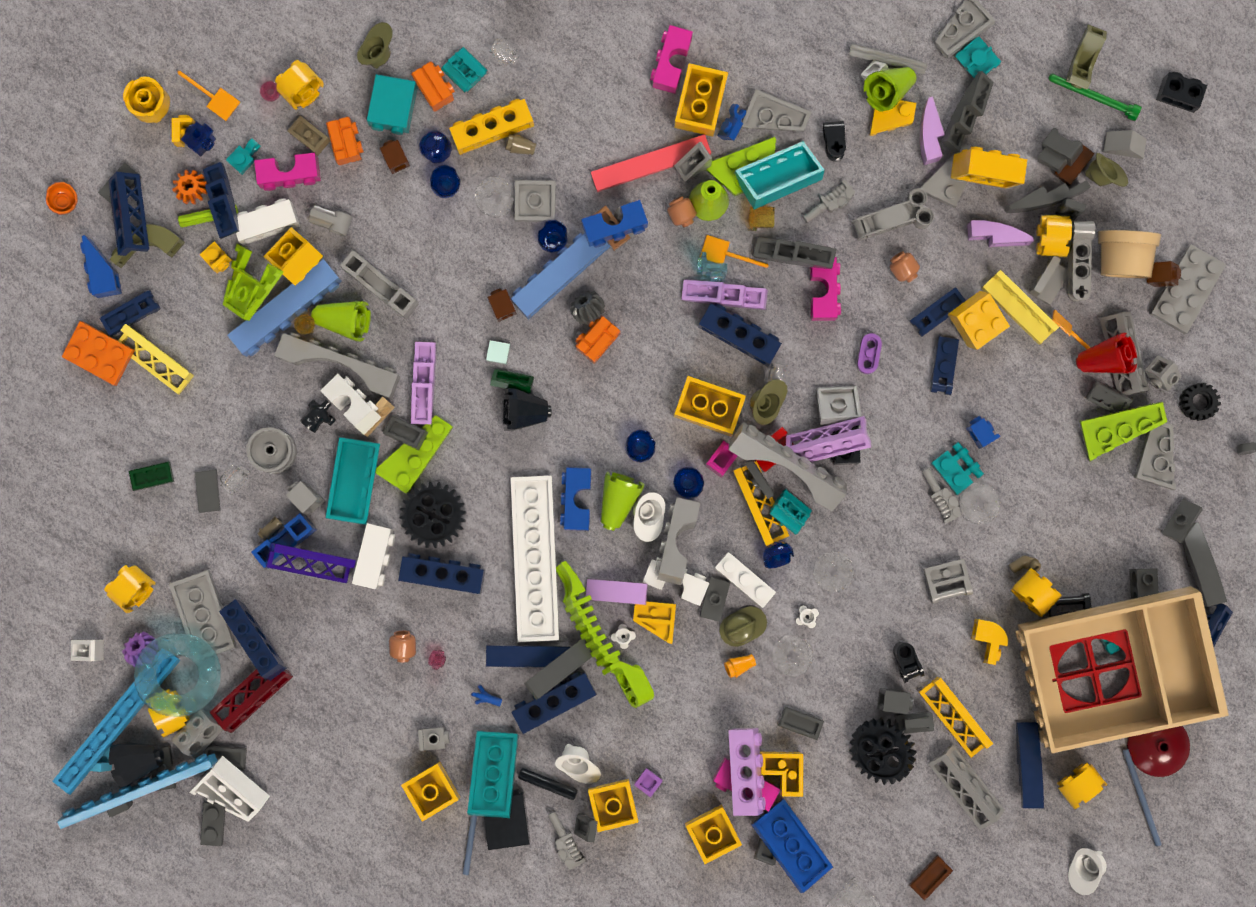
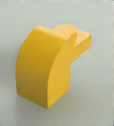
[971,619,1008,665]

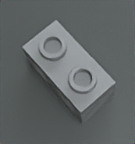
[286,481,325,515]
[172,709,223,758]

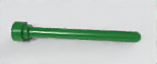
[1048,74,1142,122]

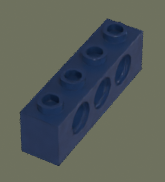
[698,303,782,367]
[398,553,485,594]
[219,599,287,681]
[511,671,597,734]

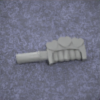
[803,180,855,223]
[922,468,961,523]
[548,811,586,870]

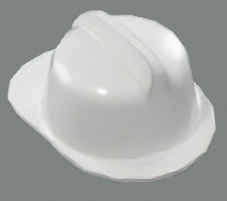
[633,492,665,542]
[555,744,601,784]
[1068,848,1107,895]

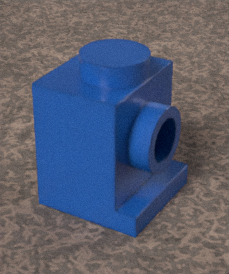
[966,416,1000,449]

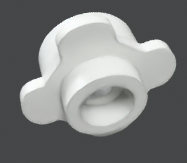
[796,605,819,628]
[611,624,636,649]

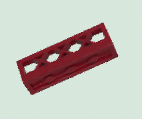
[209,669,293,733]

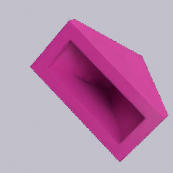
[705,441,738,478]

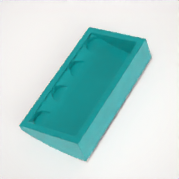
[735,141,825,209]
[325,437,380,525]

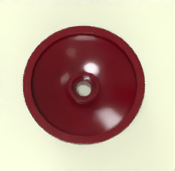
[1127,726,1190,777]

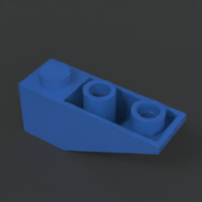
[80,235,122,298]

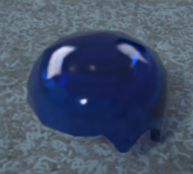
[419,131,452,164]
[430,165,460,199]
[538,220,568,253]
[625,429,656,463]
[673,467,705,499]
[762,541,794,569]

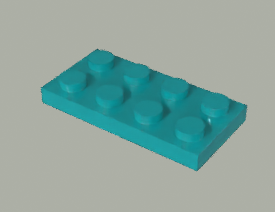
[467,731,519,818]

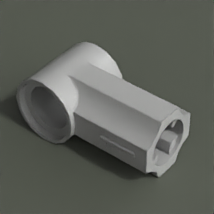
[309,205,353,237]

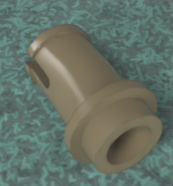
[257,516,284,541]

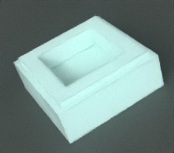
[486,340,510,365]

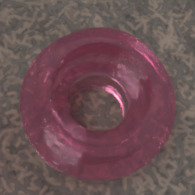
[260,81,280,102]
[428,650,446,670]

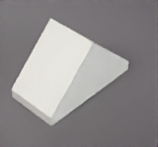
[71,640,104,661]

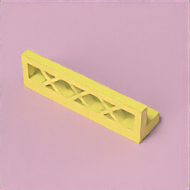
[981,270,1059,345]
[118,324,194,395]

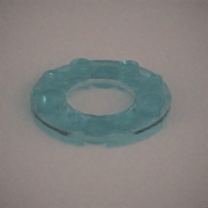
[134,633,221,717]

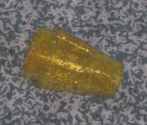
[294,314,315,335]

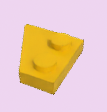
[870,100,916,136]
[633,601,676,644]

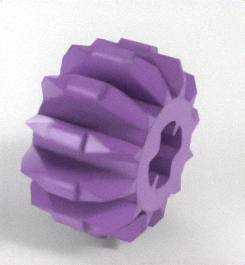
[122,632,160,668]

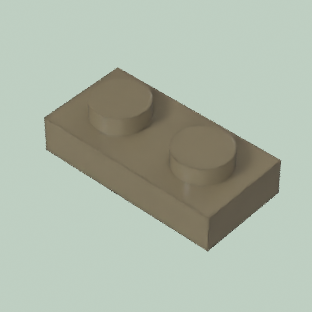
[287,116,331,156]

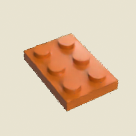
[62,321,135,386]

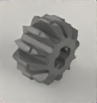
[570,291,605,325]

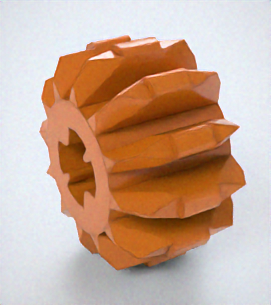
[172,170,207,204]

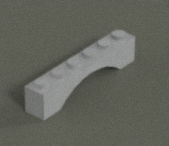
[274,332,400,400]
[728,422,847,512]

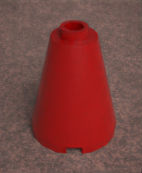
[1076,332,1137,374]

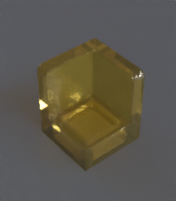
[748,206,775,231]

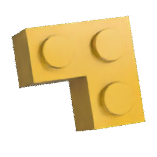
[760,751,803,797]

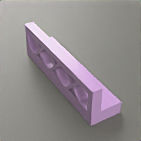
[786,416,871,462]

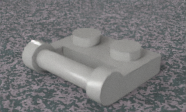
[923,559,973,604]

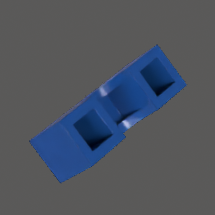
[581,200,648,248]
[560,468,591,531]
[251,513,317,569]

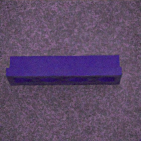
[266,543,356,583]

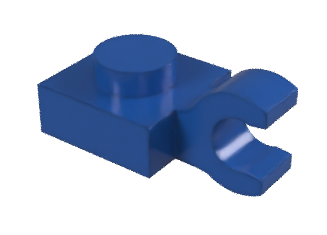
[717,104,746,141]

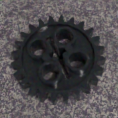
[399,482,467,548]
[849,717,917,785]

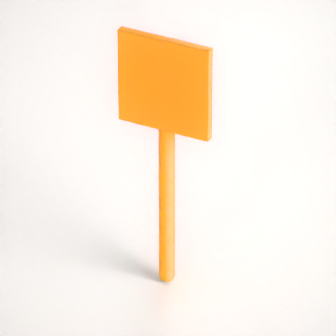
[177,71,240,121]
[700,235,769,268]
[1052,310,1091,349]

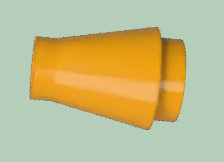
[724,654,756,678]

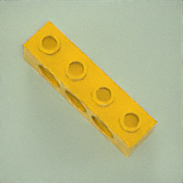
[449,99,534,155]

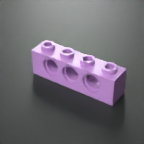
[729,728,766,816]

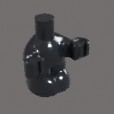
[300,399,336,433]

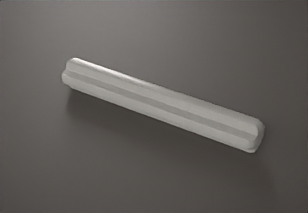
[849,44,927,74]

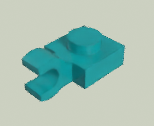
[226,138,261,175]

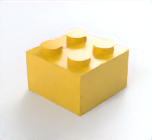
[263,227,323,286]
[948,291,1010,350]
[401,761,461,822]
[588,779,639,832]
[685,804,742,864]

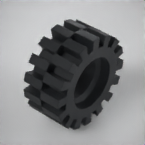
[1179,383,1221,421]

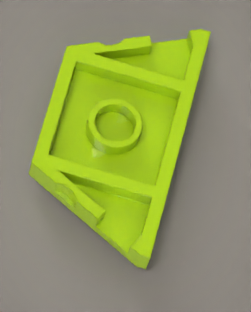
[705,137,776,196]

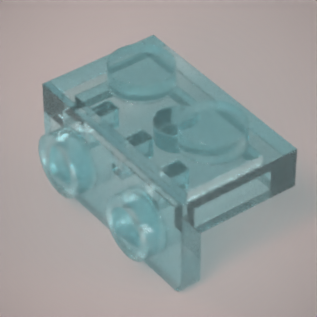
[697,252,727,282]

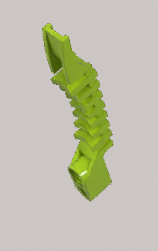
[556,561,654,708]

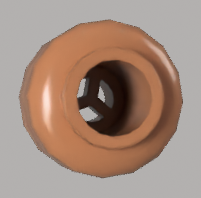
[667,196,697,228]
[889,251,920,283]
[389,631,416,663]

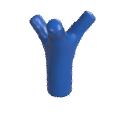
[471,685,502,707]

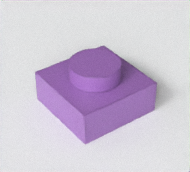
[634,768,663,798]

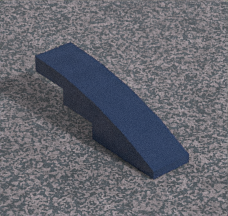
[203,162,239,239]
[486,645,570,667]
[1016,722,1044,809]

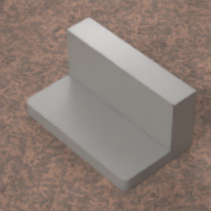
[1029,256,1068,305]

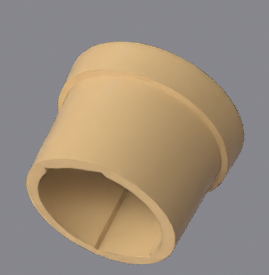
[1098,230,1161,278]

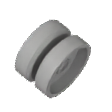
[246,427,297,474]

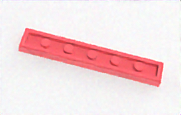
[591,134,711,192]

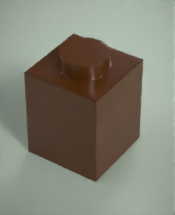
[380,140,410,174]
[1147,261,1181,287]
[487,288,517,322]

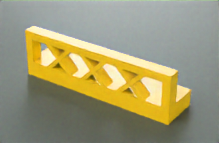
[734,461,790,546]
[918,677,993,758]

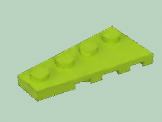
[1080,402,1167,461]
[376,415,453,494]

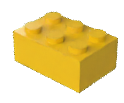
[674,63,728,137]
[951,147,1028,189]
[674,376,746,437]

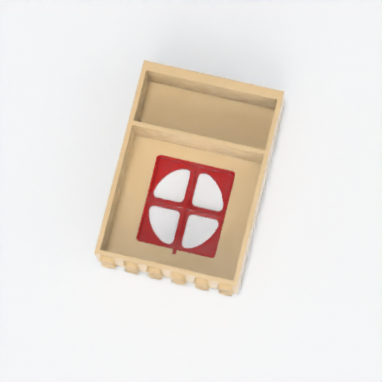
[1015,586,1229,753]

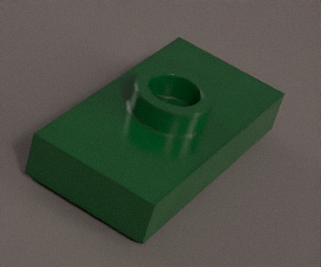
[490,369,534,394]
[129,462,175,491]

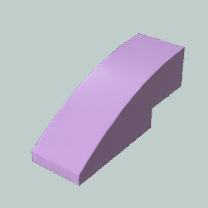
[920,97,945,165]
[967,220,1034,247]
[586,579,648,605]

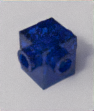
[181,121,216,157]

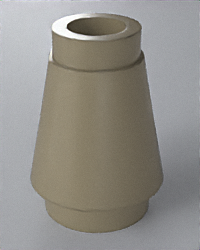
[505,134,536,155]

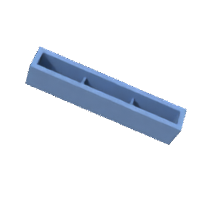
[511,233,611,320]
[227,259,342,357]

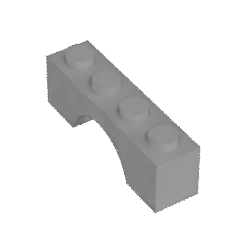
[340,250,419,320]
[655,497,700,585]

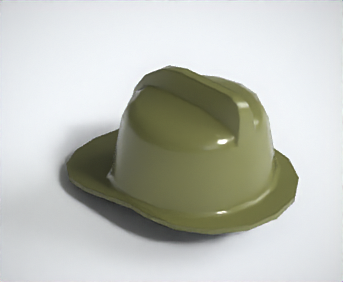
[357,22,393,69]
[1085,153,1128,187]
[750,379,788,425]
[719,606,767,647]

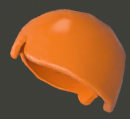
[46,182,78,215]

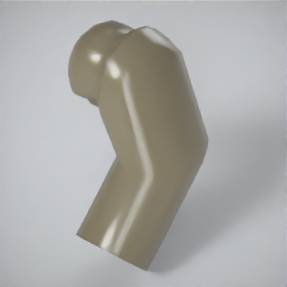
[1008,555,1041,573]

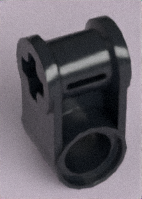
[823,121,846,162]
[893,641,925,683]

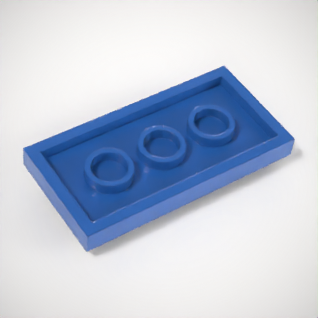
[751,799,833,893]

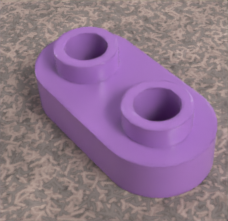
[857,333,882,374]

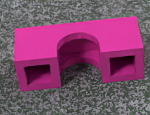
[650,25,693,94]
[254,152,321,191]
[810,257,841,321]
[713,757,781,812]

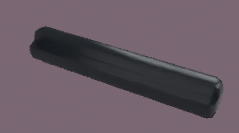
[518,768,578,800]

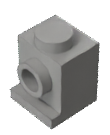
[418,727,450,751]

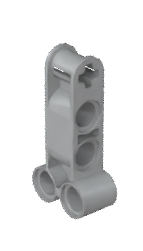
[851,188,934,241]
[1067,221,1095,302]

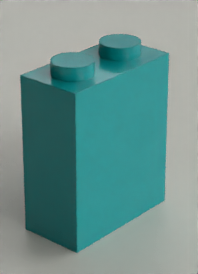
[367,74,418,135]

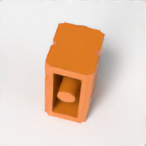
[411,61,455,112]
[326,117,364,165]
[575,316,621,364]

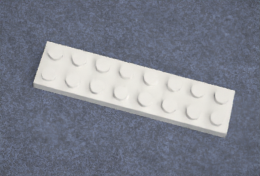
[511,476,559,642]

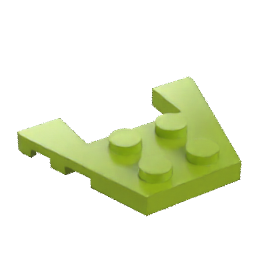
[223,244,284,321]

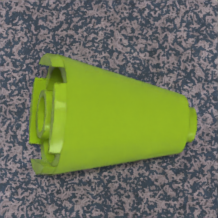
[863,67,916,112]
[689,180,729,221]
[311,301,371,342]
[600,472,645,531]

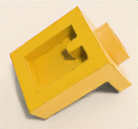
[172,115,196,147]
[200,241,232,274]

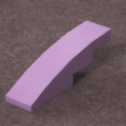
[681,280,768,310]
[411,342,436,424]

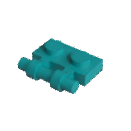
[931,442,984,495]

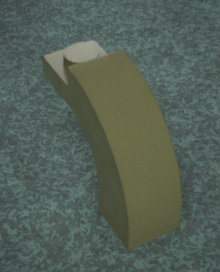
[1066,24,1107,89]
[109,224,185,268]

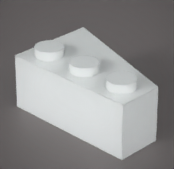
[189,756,270,822]

